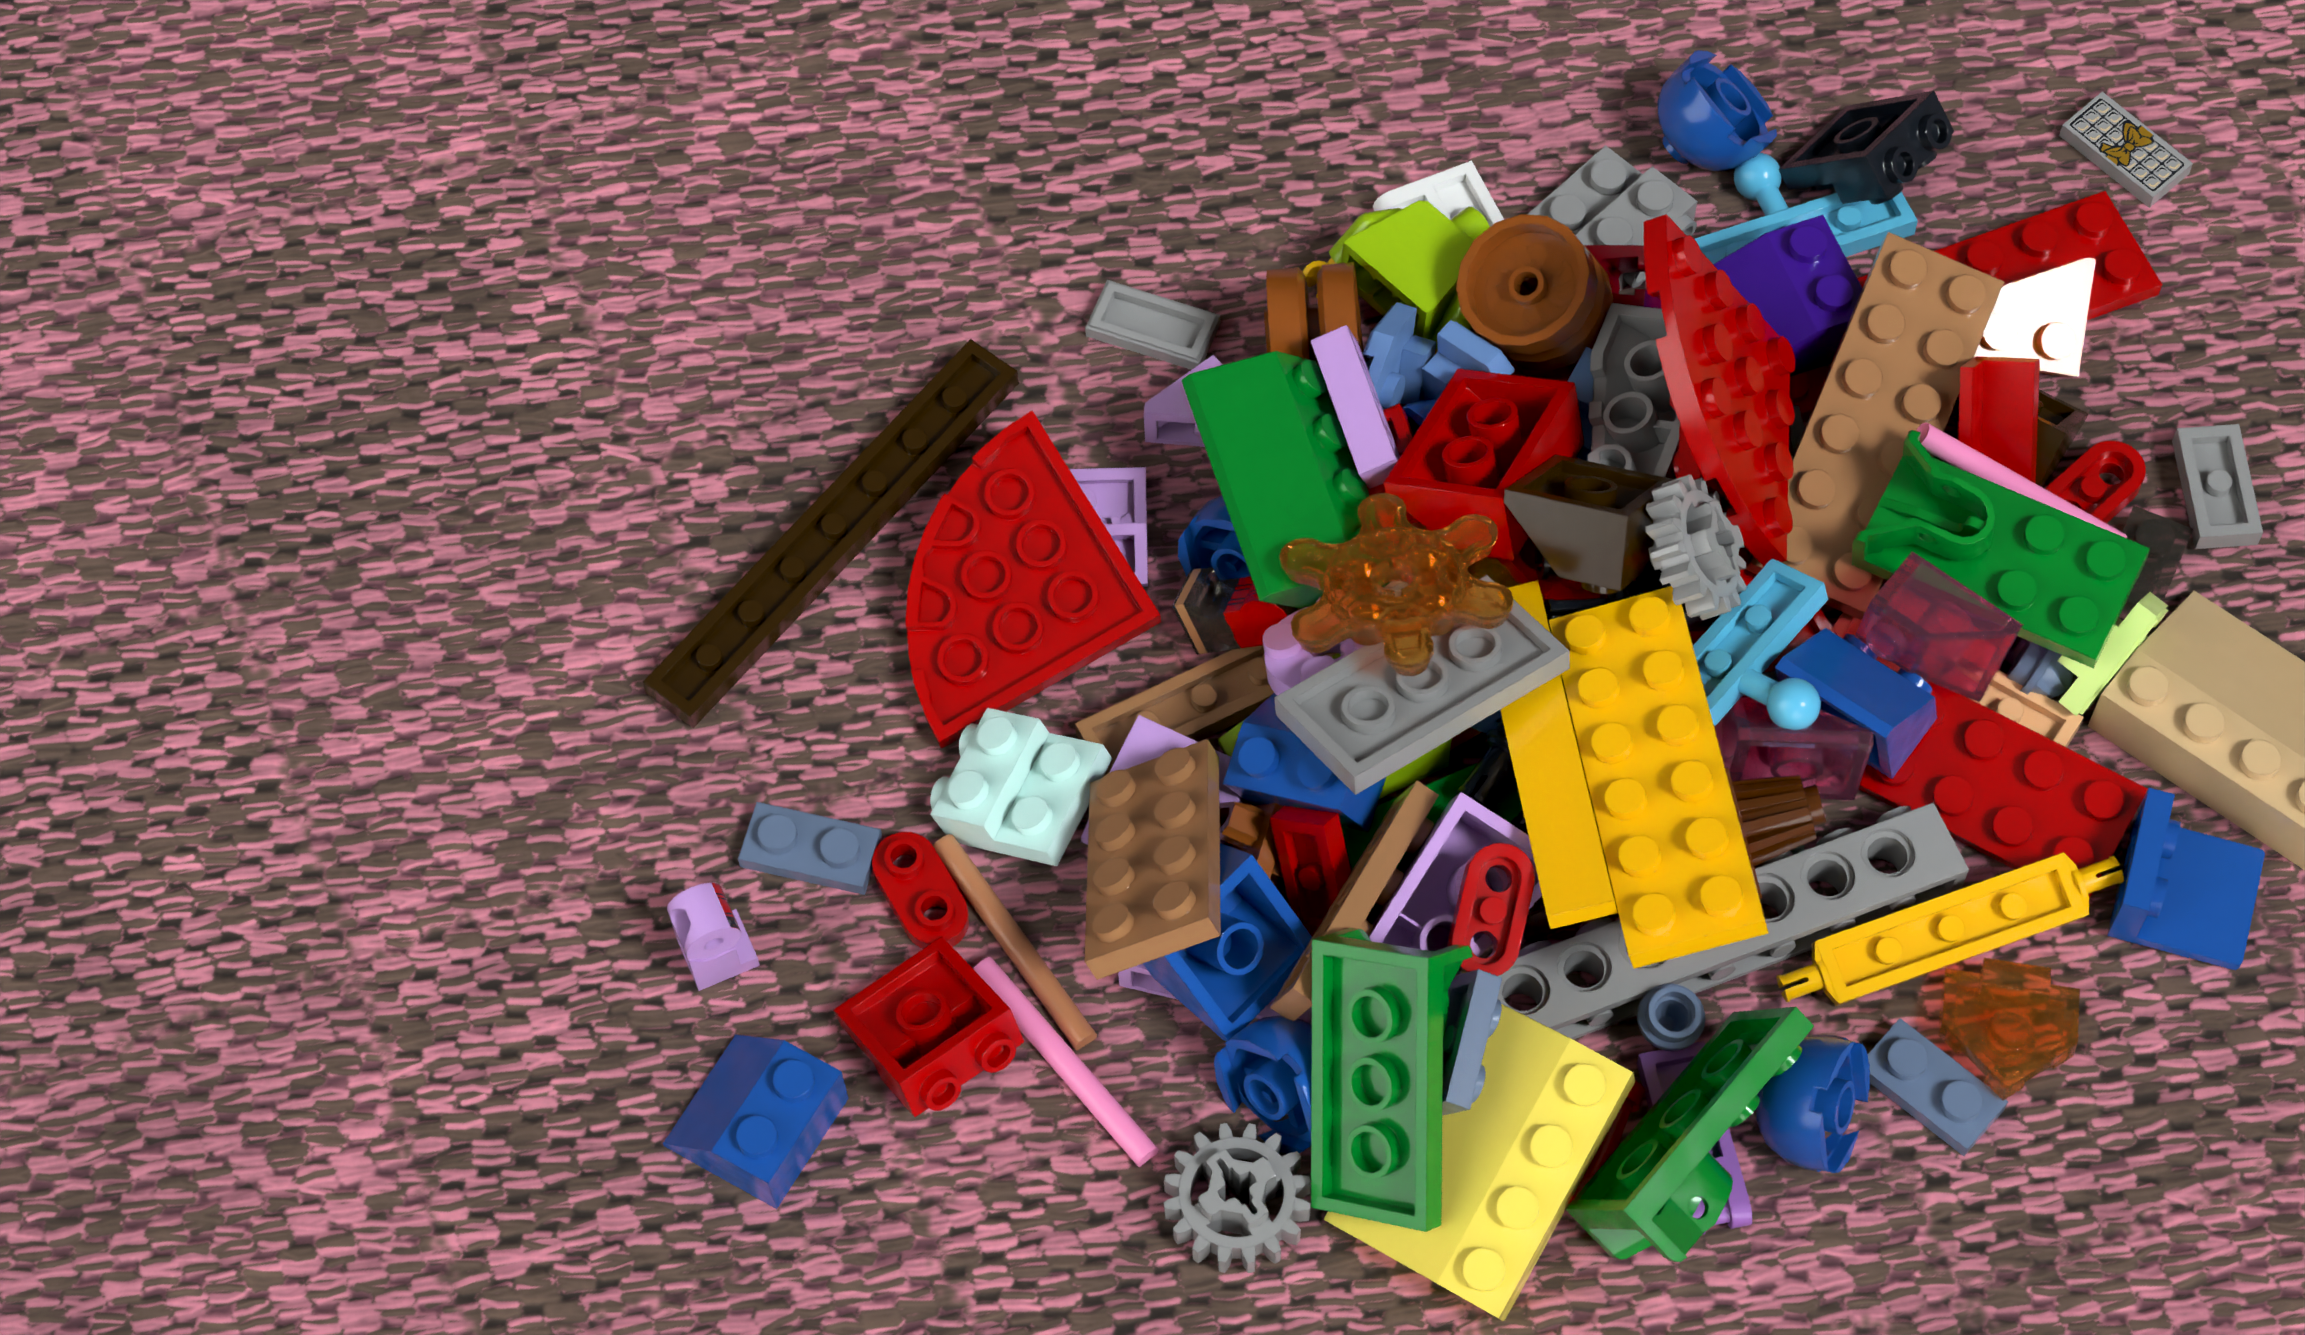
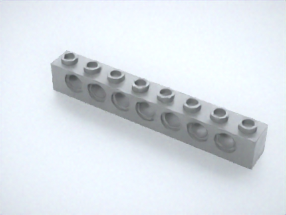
[1461,802,1969,1040]

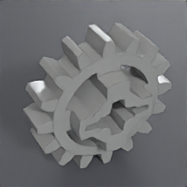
[1645,475,1746,620]
[1164,1123,1311,1273]

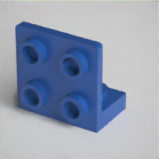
[2107,788,2265,970]

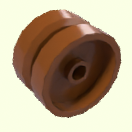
[1456,214,1614,371]
[1264,262,1364,392]

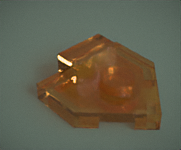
[1938,958,2080,1101]

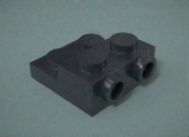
[1779,91,1954,204]

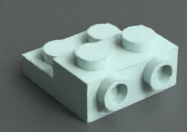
[930,708,1113,866]

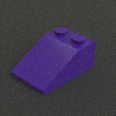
[1713,215,1862,377]

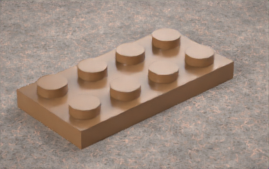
[1085,739,1221,980]

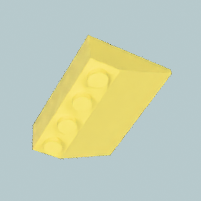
[1323,1004,1636,1321]

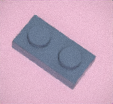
[738,802,883,895]
[1442,969,1502,1116]
[1868,1018,2008,1156]

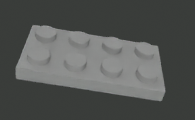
[1274,575,1570,795]

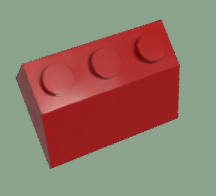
[1384,369,1584,560]

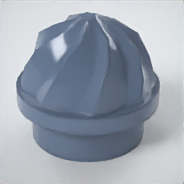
[2007,640,2073,698]
[1637,984,1705,1051]

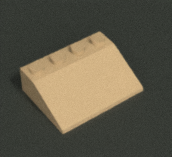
[2088,591,2305,870]

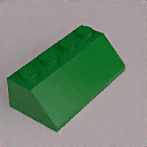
[1181,351,1397,609]

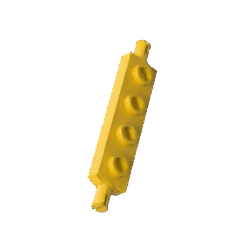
[1776,852,2124,1006]

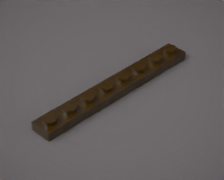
[643,339,1019,728]

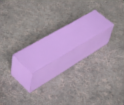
[1311,325,1400,489]

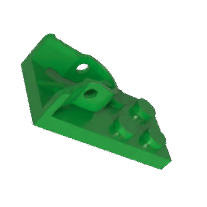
[1852,430,2150,669]
[1311,928,1472,1232]
[1565,1007,1814,1262]

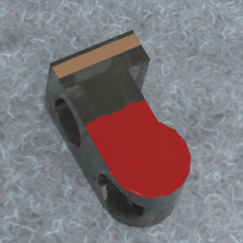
[1172,567,1302,655]

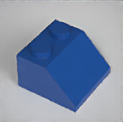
[1775,628,1937,779]
[1223,693,1386,832]
[1143,843,1312,1041]
[663,1035,849,1209]

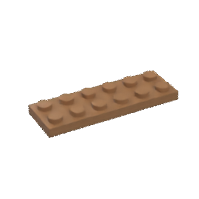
[1745,232,2005,621]

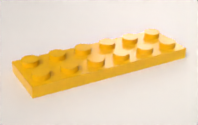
[1549,586,1769,969]

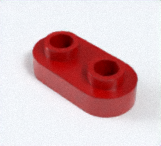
[2045,440,2146,523]
[872,832,969,949]
[1448,843,1535,976]

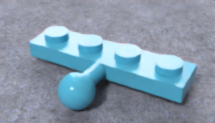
[1695,153,1918,264]
[1693,558,1828,731]

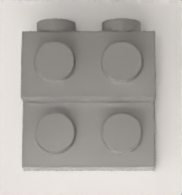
[1527,145,1698,292]

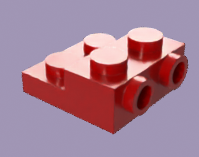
[833,936,1024,1117]

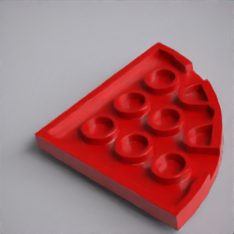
[1644,214,1795,567]
[905,410,1161,749]

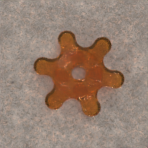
[1279,493,1513,676]

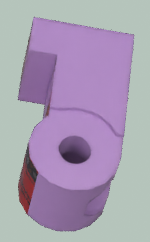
[667,883,760,991]

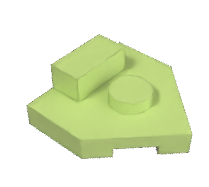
[2057,592,2169,716]

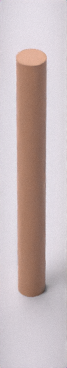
[933,834,1097,1051]

